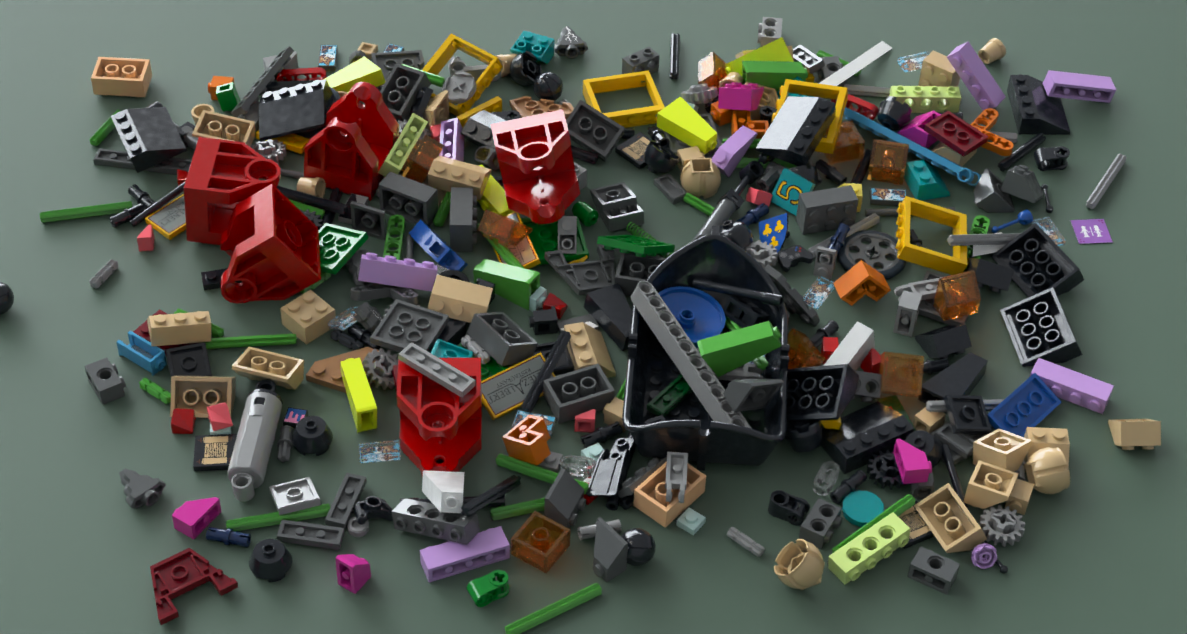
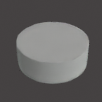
[348,517,369,537]

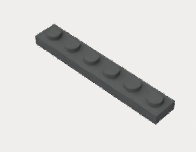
[231,46,294,117]

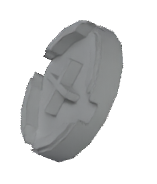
[442,72,477,104]

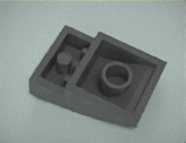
[590,182,644,232]

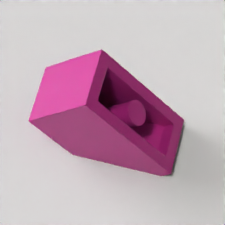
[893,439,932,484]
[172,497,221,540]
[335,554,371,594]

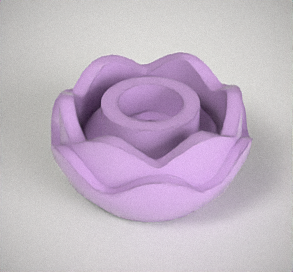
[971,543,997,569]

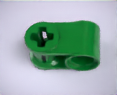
[466,570,510,607]

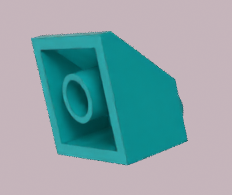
[904,160,950,201]

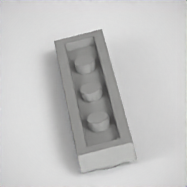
[398,342,476,397]

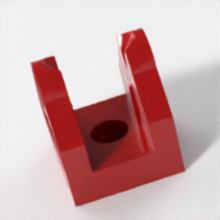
[304,82,399,201]
[491,109,580,224]
[184,137,281,245]
[220,184,321,304]
[397,358,482,477]

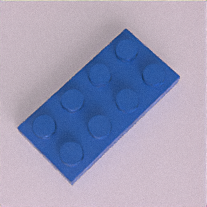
[987,373,1062,437]

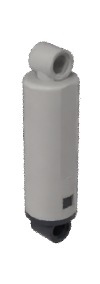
[227,379,283,502]

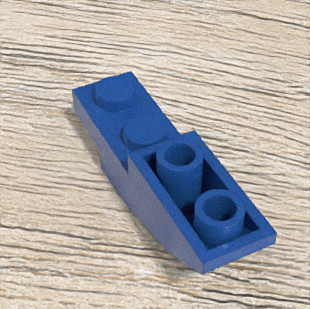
[409,219,468,272]

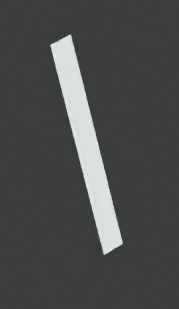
[819,41,892,86]

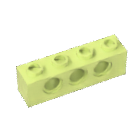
[889,85,961,113]
[378,113,428,177]
[828,512,910,585]

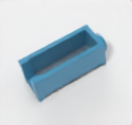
[116,331,167,376]

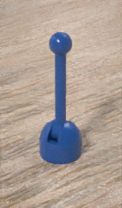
[991,209,1033,233]

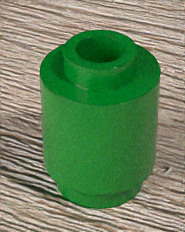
[572,201,598,226]

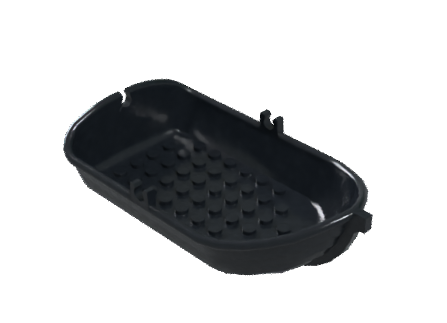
[622,226,789,471]

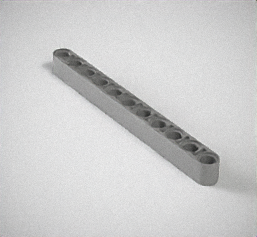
[631,281,752,429]

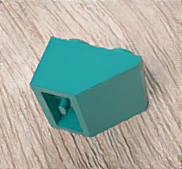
[510,31,554,64]

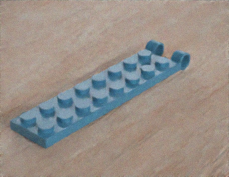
[844,107,981,187]

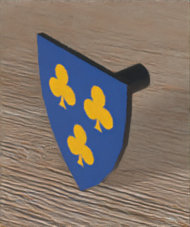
[759,213,790,253]

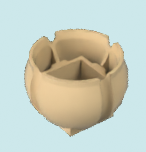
[680,158,721,199]
[1024,447,1070,494]
[774,539,825,590]

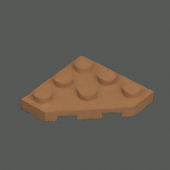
[509,96,574,120]
[306,347,379,393]

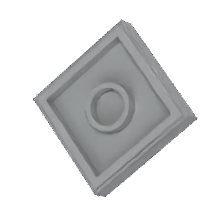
[269,477,321,515]

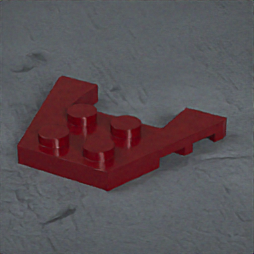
[150,548,238,625]

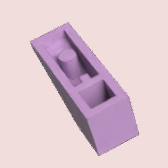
[712,126,758,177]

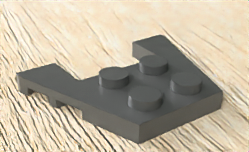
[544,245,615,295]

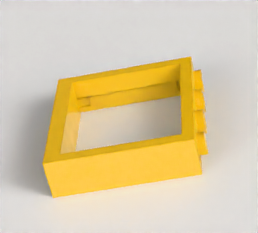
[422,33,502,116]
[583,70,665,128]
[772,79,848,154]
[896,196,967,277]

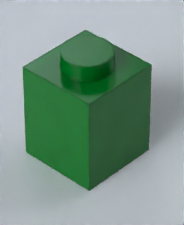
[216,82,240,112]

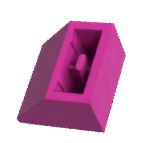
[718,82,764,111]
[897,110,941,148]

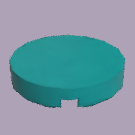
[842,490,884,527]

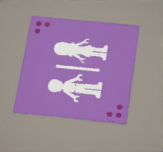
[1070,219,1113,244]

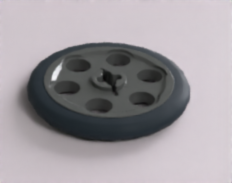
[837,230,907,280]

